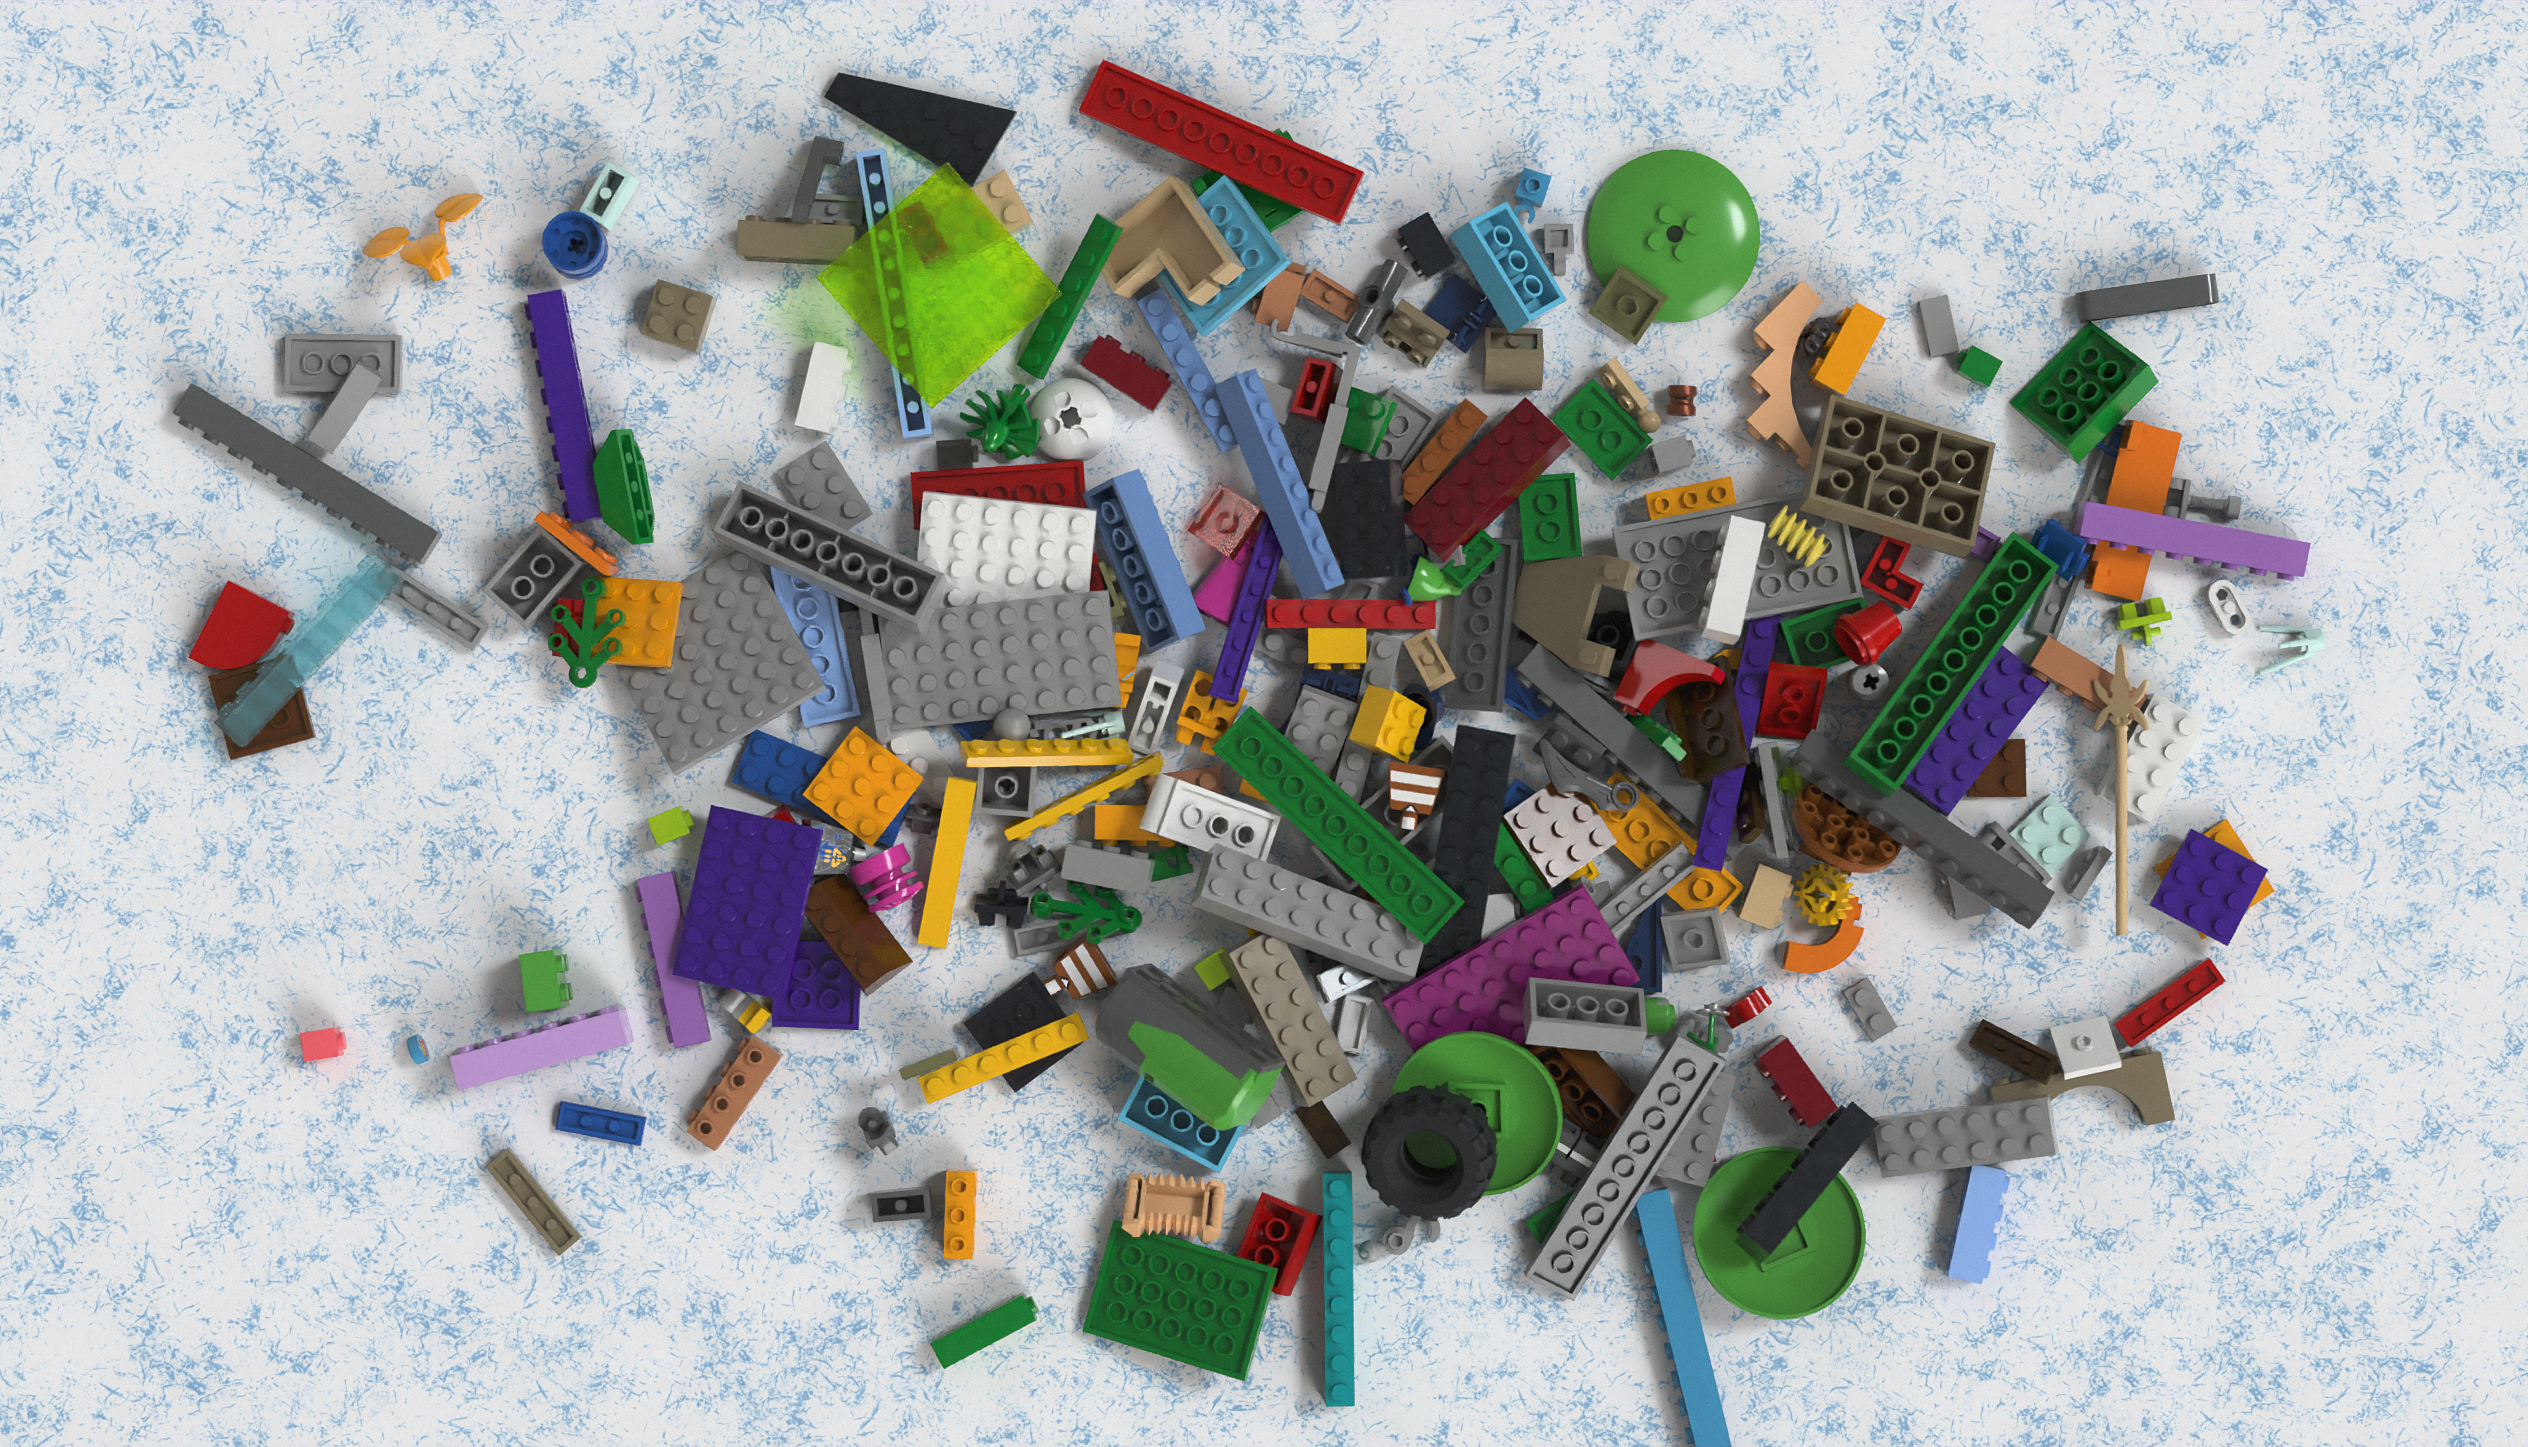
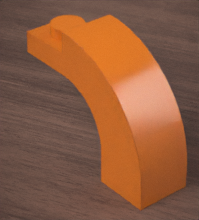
[1781,896,1864,973]

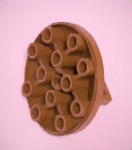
[1792,783,1902,876]

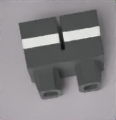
[1543,1118,1605,1187]

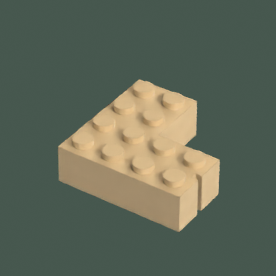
[1101,175,1246,306]

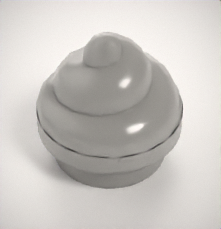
[1006,839,1034,865]

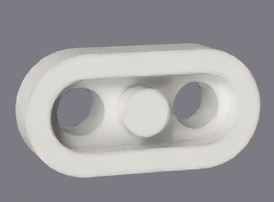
[2207,580,2251,635]

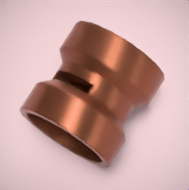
[1667,385,1697,416]

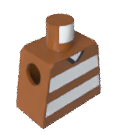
[1389,761,1445,830]
[1044,932,1117,999]

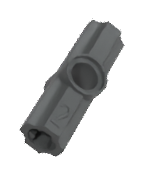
[1345,259,1408,346]

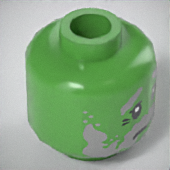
[1644,997,1675,1034]

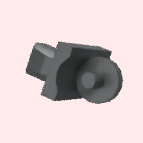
[1006,844,1062,897]
[858,1107,899,1156]

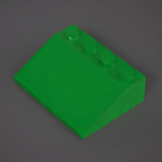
[2010,321,2159,464]

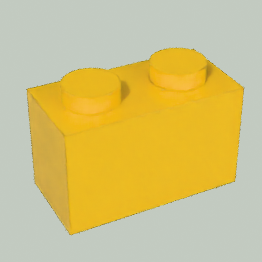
[1308,628,1366,670]

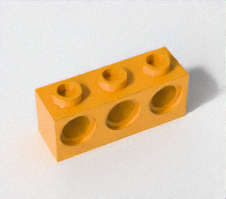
[1643,477,1736,521]
[943,1169,977,1259]

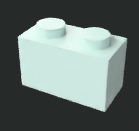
[579,162,640,232]

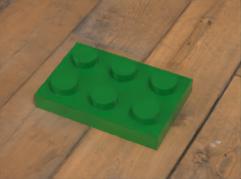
[1551,379,1653,481]
[1518,473,1582,563]

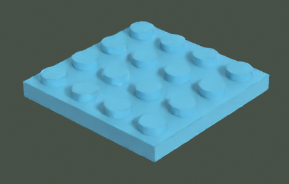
[1158,175,1292,337]

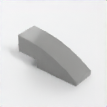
[307,361,383,454]

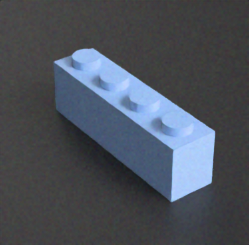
[1944,1165,2010,1284]

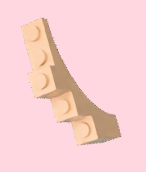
[1744,281,1823,473]

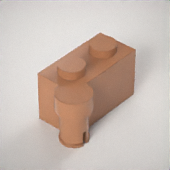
[1250,262,1307,332]

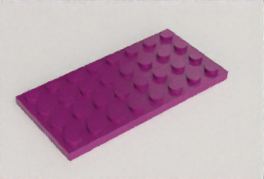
[1381,883,1640,1052]

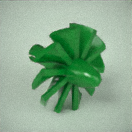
[960,384,1042,460]

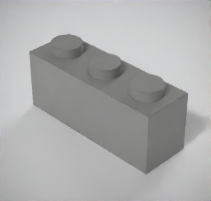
[1060,839,1155,895]

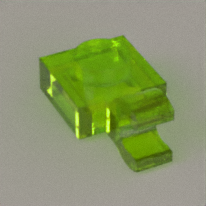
[1778,768,1803,797]

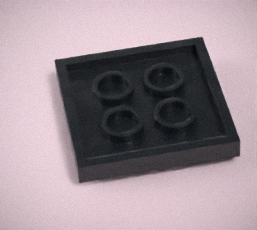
[964,971,1085,1093]

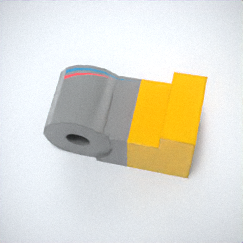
[715,987,772,1034]

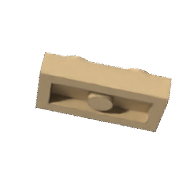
[1403,629,1456,692]

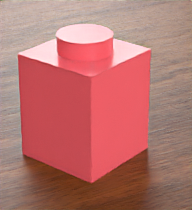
[300,1027,347,1062]

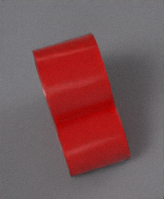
[1722,986,1772,1029]

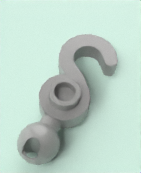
[1358,1215,1441,1263]

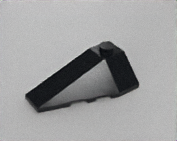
[1517,611,1640,681]

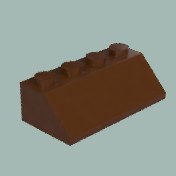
[804,873,913,997]
[1527,1044,1636,1139]

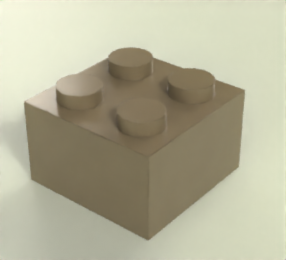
[640,279,717,354]

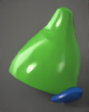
[1398,553,1462,607]

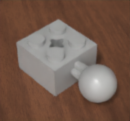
[975,708,1038,818]

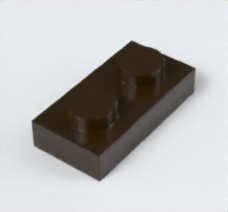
[1295,1100,1351,1159]

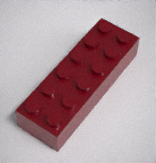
[1404,397,1571,562]

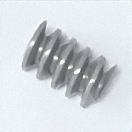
[1846,664,1889,701]

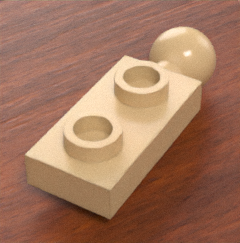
[1597,357,1661,433]

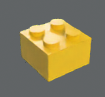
[1349,685,1427,763]

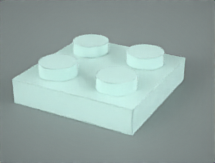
[2009,794,2091,875]

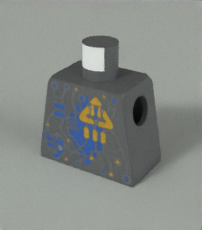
[801,819,866,875]

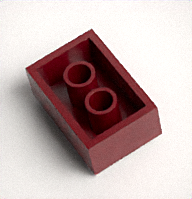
[1754,1035,1838,1129]

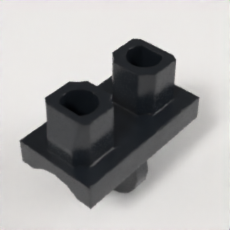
[974,880,1029,928]

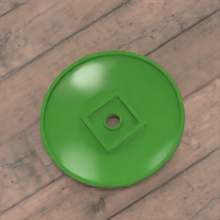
[1587,149,1760,323]
[1391,1031,1563,1195]
[1692,1146,1866,1320]

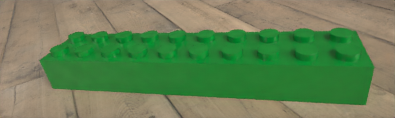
[1842,532,2059,798]

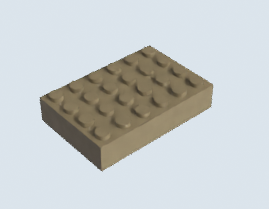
[1799,394,1996,559]

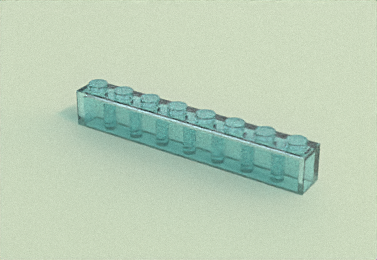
[214,554,404,747]

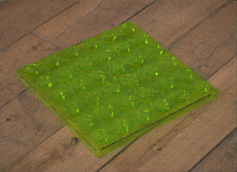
[816,162,1062,409]

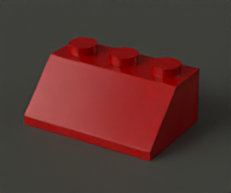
[1236,1192,1323,1296]

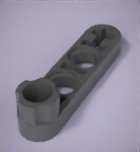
[791,136,844,225]

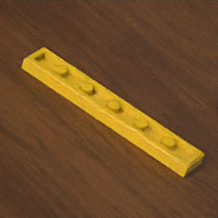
[917,775,977,949]

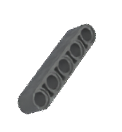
[2075,273,2219,322]

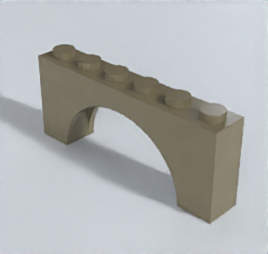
[1987,1046,2175,1126]

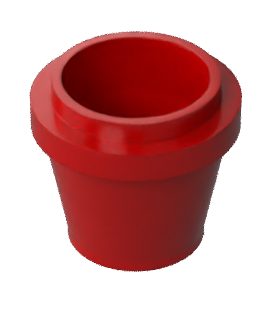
[1834,601,1902,667]

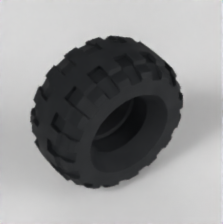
[1361,1085,1498,1221]

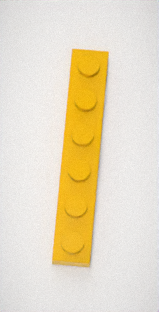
[959,738,1134,767]
[1004,750,1165,841]
[917,1012,1090,1104]

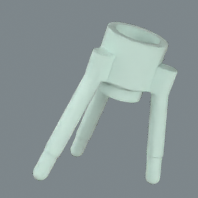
[2258,625,2325,676]
[1060,707,1126,739]

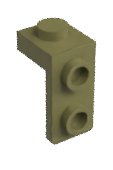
[1098,561,1128,626]

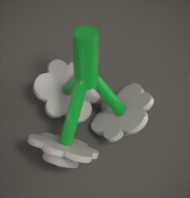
[1677,1003,1734,1054]

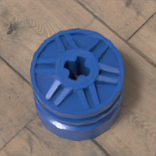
[542,211,609,280]

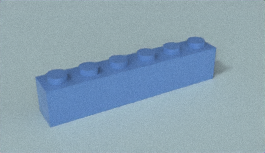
[1137,288,1239,455]

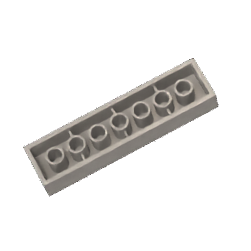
[712,481,948,635]
[1190,843,1424,986]

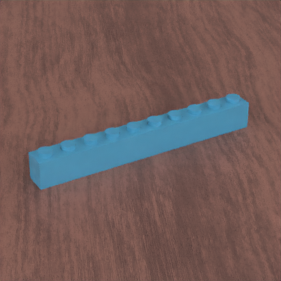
[1631,1186,1732,1447]

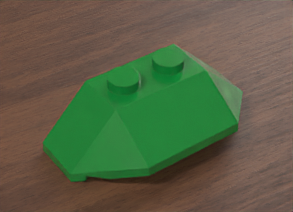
[593,429,655,545]

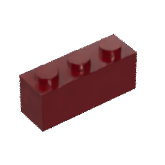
[1080,334,1172,413]

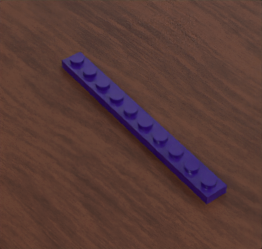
[1692,614,1781,872]

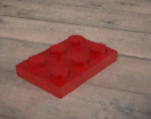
[1756,662,1827,739]

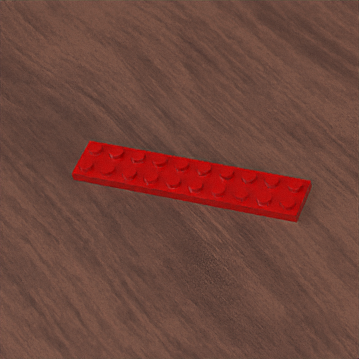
[1078,59,1365,226]

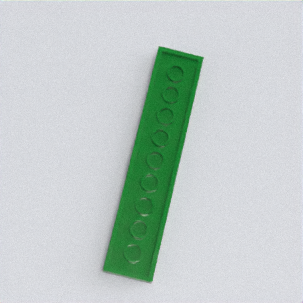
[1211,706,1465,945]

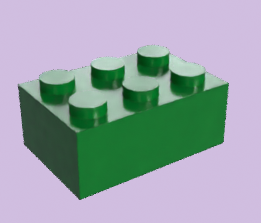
[1778,596,1867,669]

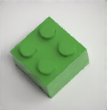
[519,948,573,1013]

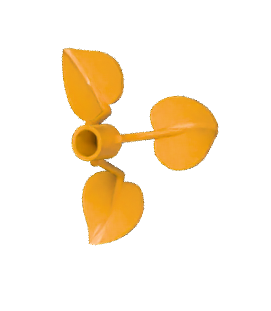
[362,193,483,281]

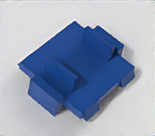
[2030,518,2090,582]

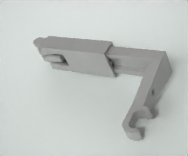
[1271,318,1361,514]
[858,560,917,745]

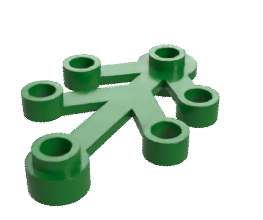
[548,576,626,688]
[1030,880,1142,945]

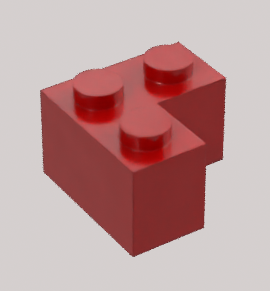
[1859,535,1924,611]

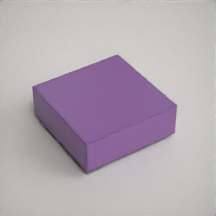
[1969,525,2001,563]

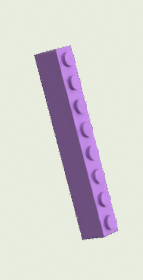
[2073,501,2311,581]

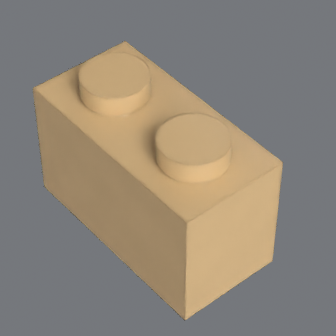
[1737,863,1794,930]

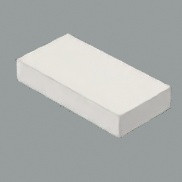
[1336,993,1373,1055]

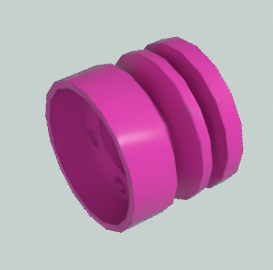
[849,843,924,914]

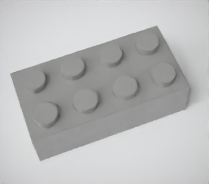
[1523,977,1647,1055]

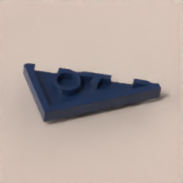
[1624,896,1662,992]

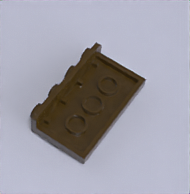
[1663,655,1750,785]

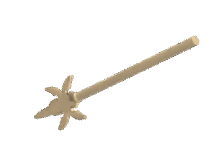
[2093,644,2149,935]

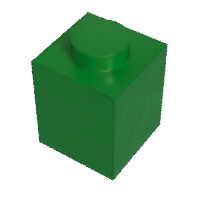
[1954,345,2003,389]

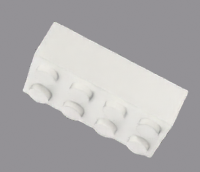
[1697,515,1766,645]
[2094,693,2206,823]

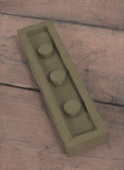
[485,1147,583,1256]

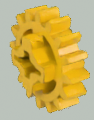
[1793,863,1855,926]

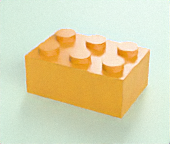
[1807,302,1886,397]

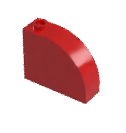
[188,580,295,670]

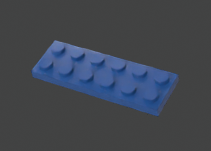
[732,730,915,847]

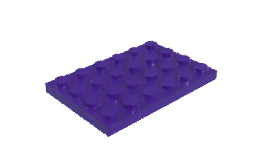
[1855,645,2050,817]
[672,805,823,1001]

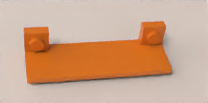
[2084,420,2182,601]

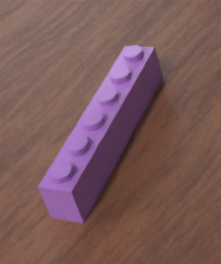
[635,871,712,1049]

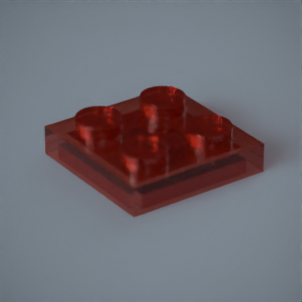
[1187,483,1266,561]

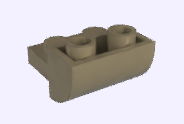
[1378,298,1450,368]
[1484,327,1544,391]

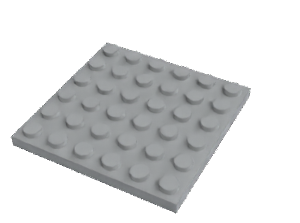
[615,550,827,776]

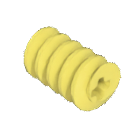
[1768,505,1831,567]

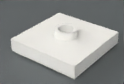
[2049,1015,2122,1080]

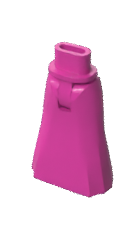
[1192,527,1258,628]

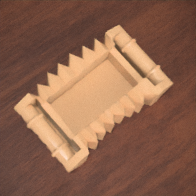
[1122,1172,1226,1244]

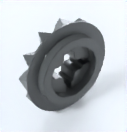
[1796,317,1831,360]

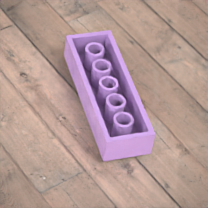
[449,1005,634,1091]

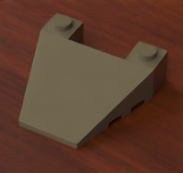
[1512,554,1640,677]

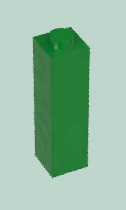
[930,1292,1039,1369]

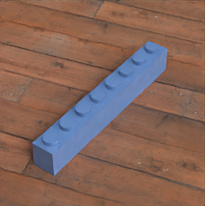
[1214,368,1345,600]

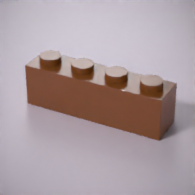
[1402,398,1488,507]

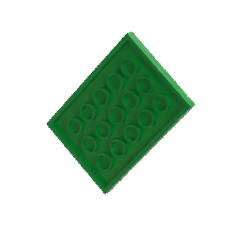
[1083,1220,1278,1381]

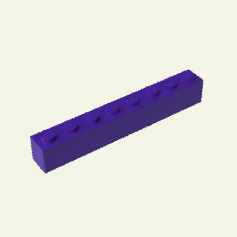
[524,289,603,524]

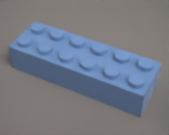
[1082,469,1206,654]

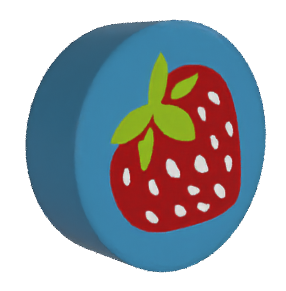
[407,1034,430,1064]

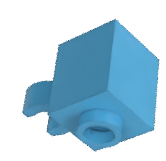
[1513,167,1552,224]

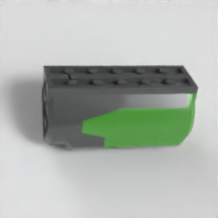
[1095,963,1287,1131]

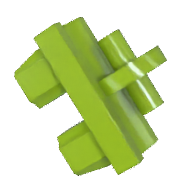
[2115,597,2172,646]

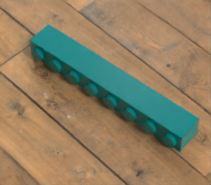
[1323,1171,1355,1407]

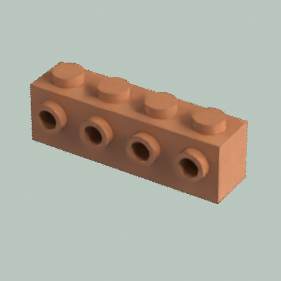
[686,1035,784,1151]

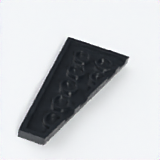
[824,72,1017,187]

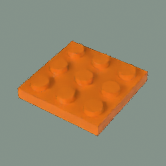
[534,511,621,577]

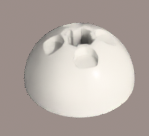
[1030,378,1115,462]

